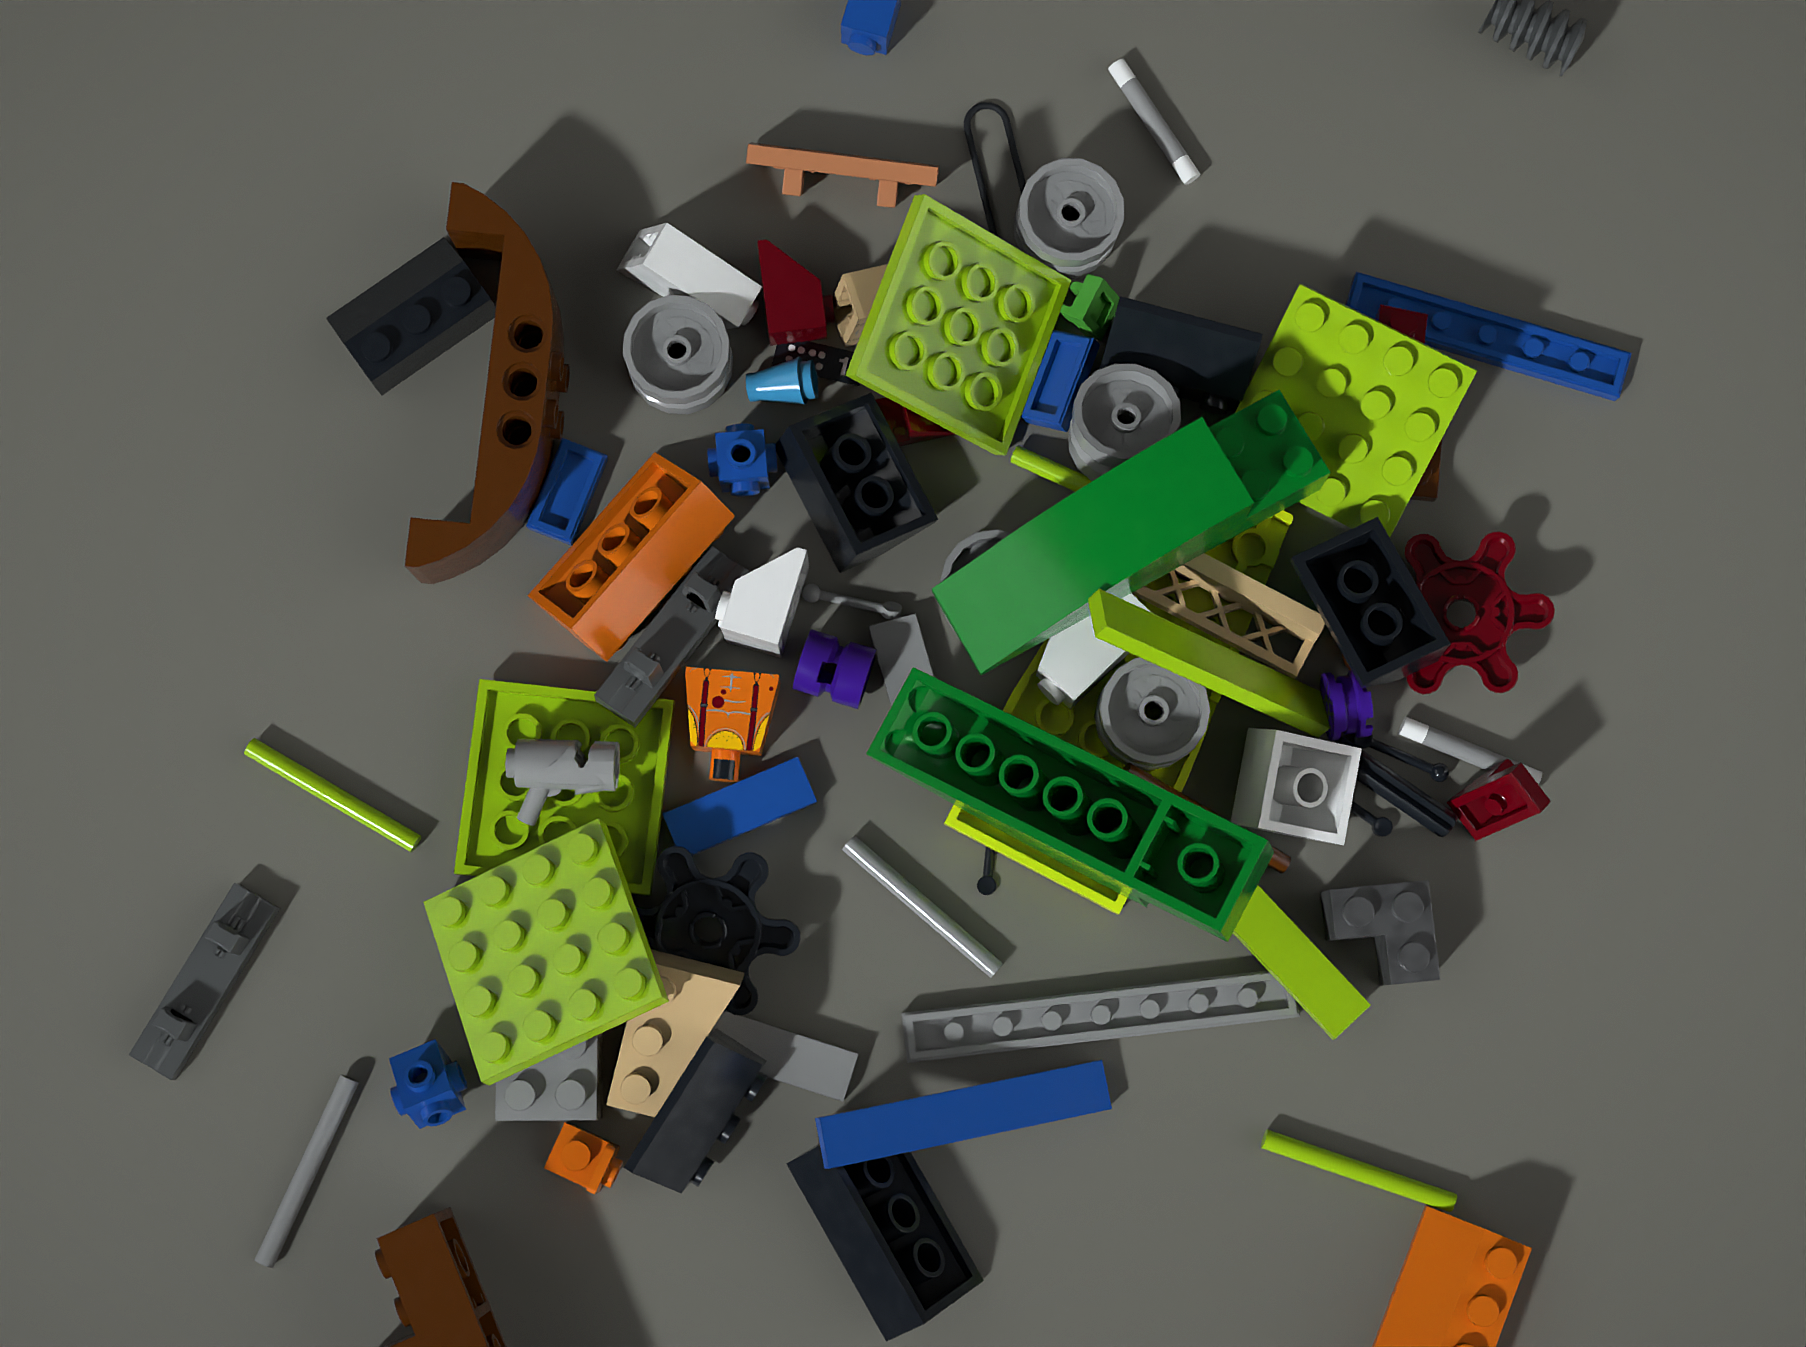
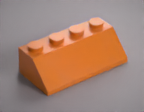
[527,452,735,662]
[1372,1205,1532,1347]

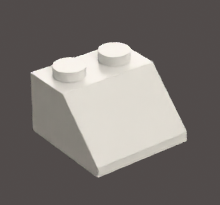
[715,547,809,658]
[1231,728,1362,845]

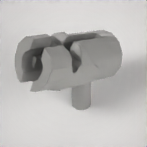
[505,739,620,826]

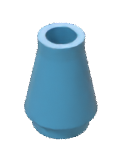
[746,357,819,405]

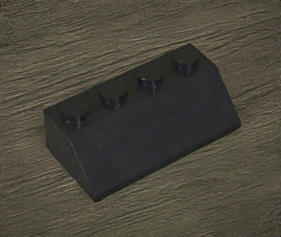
[786,1143,984,1342]

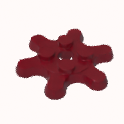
[1405,531,1555,695]

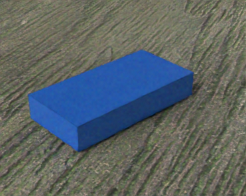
[1021,330,1100,432]
[526,438,609,546]

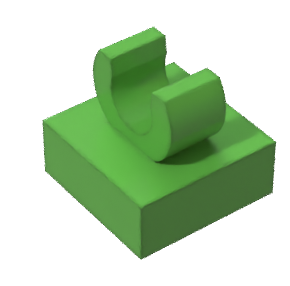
[1060,274,1120,341]

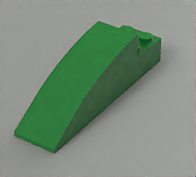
[932,389,1331,675]
[866,667,1274,942]

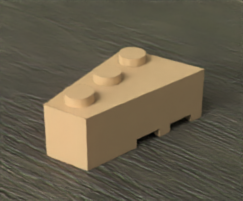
[606,949,745,1117]

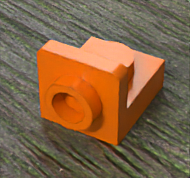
[544,1122,623,1194]

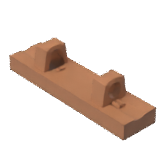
[746,142,939,208]

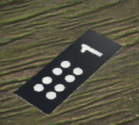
[771,341,860,386]

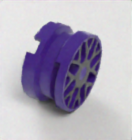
[1320,670,1373,741]

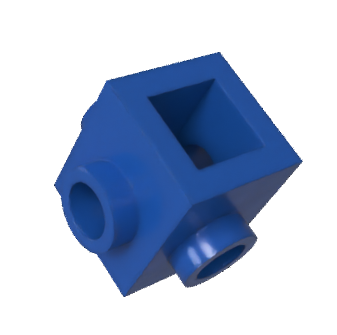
[707,424,778,496]
[389,1039,468,1129]

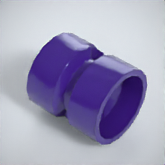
[792,629,877,709]

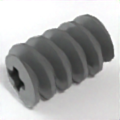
[1478,0,1587,77]

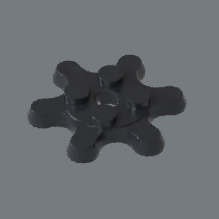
[635,845,801,1016]

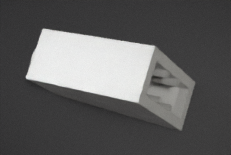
[617,223,762,329]
[1036,593,1150,710]

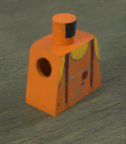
[685,667,781,782]

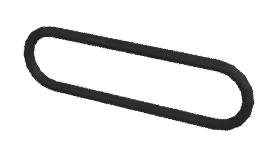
[964,102,1026,237]

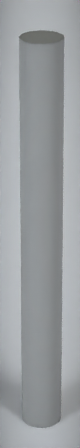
[842,835,1003,978]
[254,1074,359,1268]

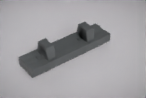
[594,545,750,728]
[129,883,281,1080]

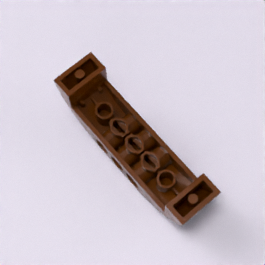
[405,182,570,584]

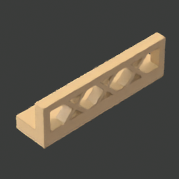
[1132,553,1325,679]

